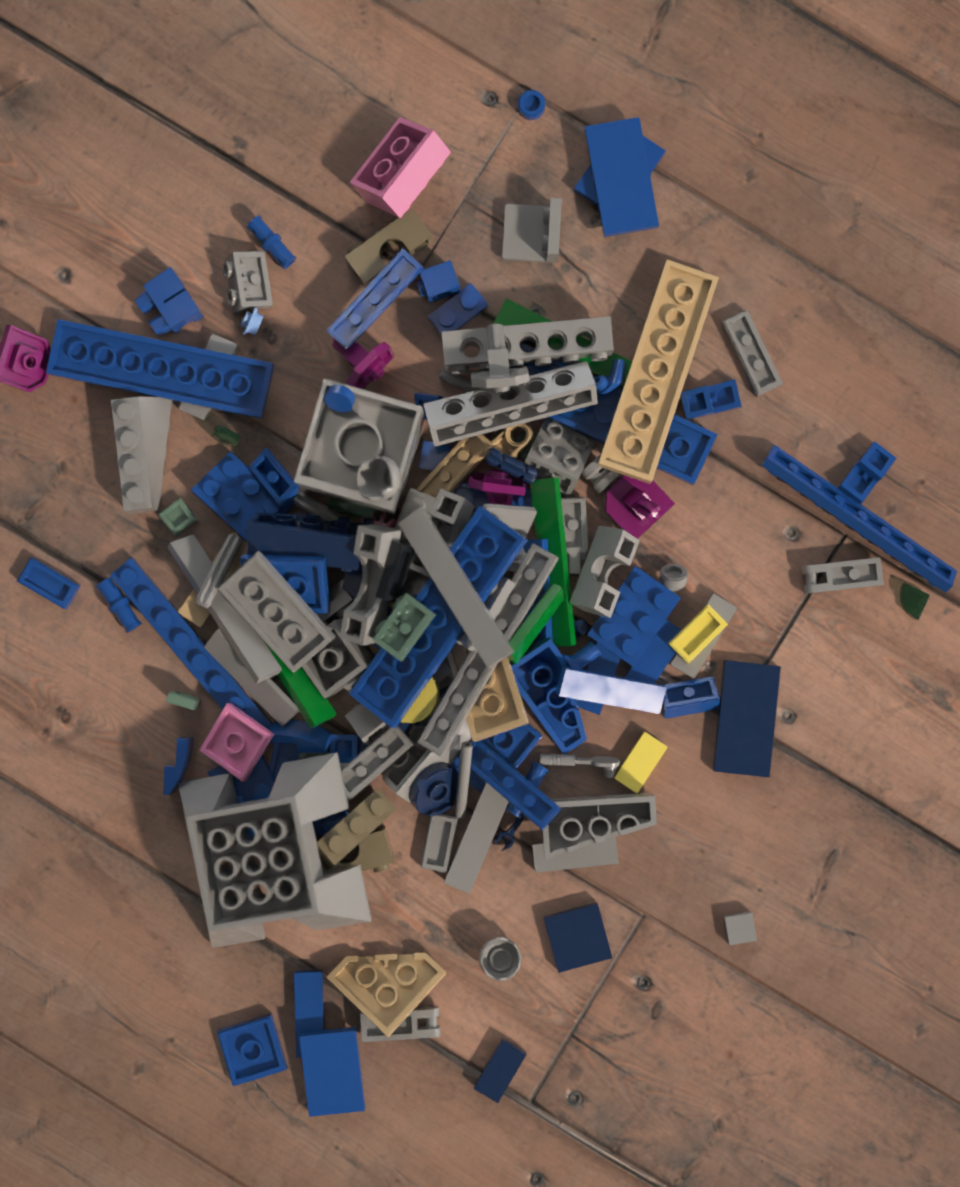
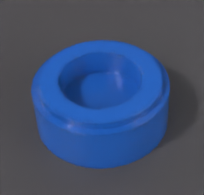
[518,90,545,120]
[324,385,355,413]

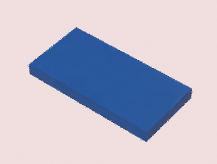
[584,117,659,237]

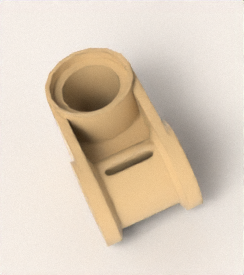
[491,423,534,470]

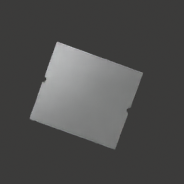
[294,379,426,518]

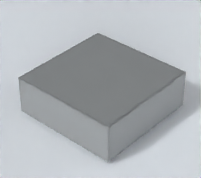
[723,911,757,945]

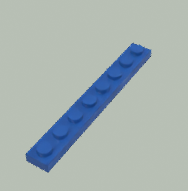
[761,445,957,593]
[110,558,273,730]

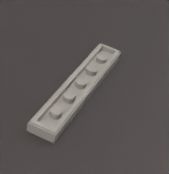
[398,507,514,668]
[167,534,282,684]

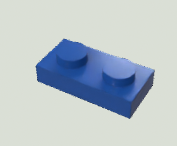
[428,283,488,336]

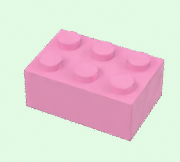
[349,117,451,218]

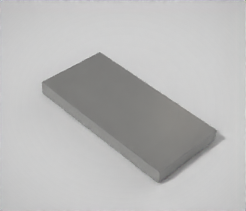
[217,551,336,673]

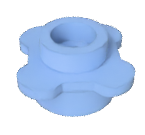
[240,307,264,336]

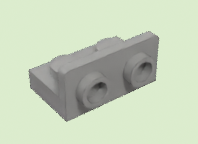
[223,251,273,314]

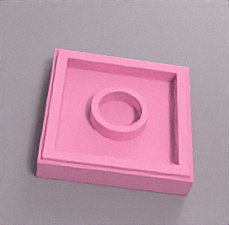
[199,703,274,782]

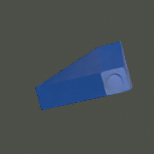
[510,637,587,755]

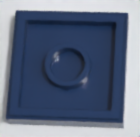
[544,902,612,973]

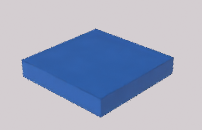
[217,1013,288,1086]

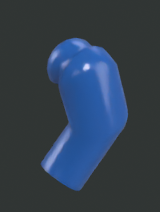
[594,359,627,394]

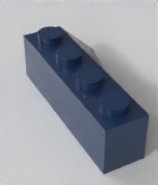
[247,513,374,572]

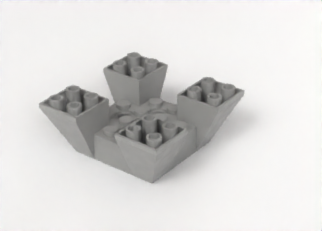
[178,752,372,948]

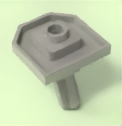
[471,324,529,392]

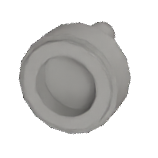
[659,564,688,592]

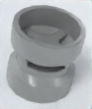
[581,456,619,494]

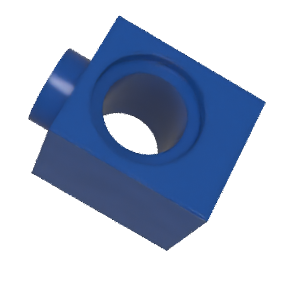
[416,260,460,304]

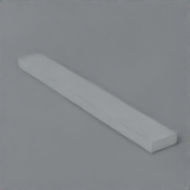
[417,543,559,757]

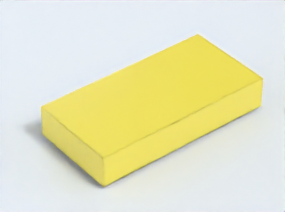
[668,604,728,664]
[613,731,668,794]

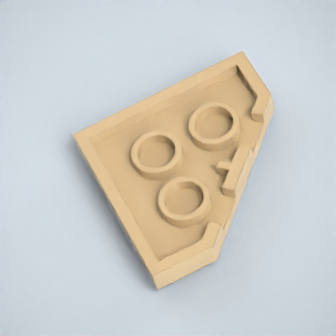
[327,952,446,1038]

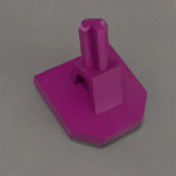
[0,324,51,392]
[332,338,394,390]
[468,469,526,506]
[605,475,675,539]

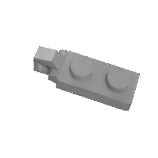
[561,497,588,575]

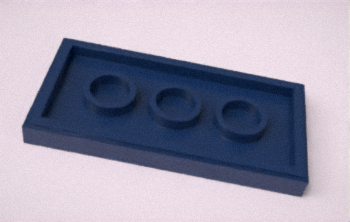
[713,660,781,778]

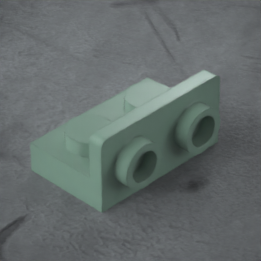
[373,593,436,661]

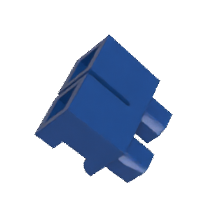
[135,267,204,336]

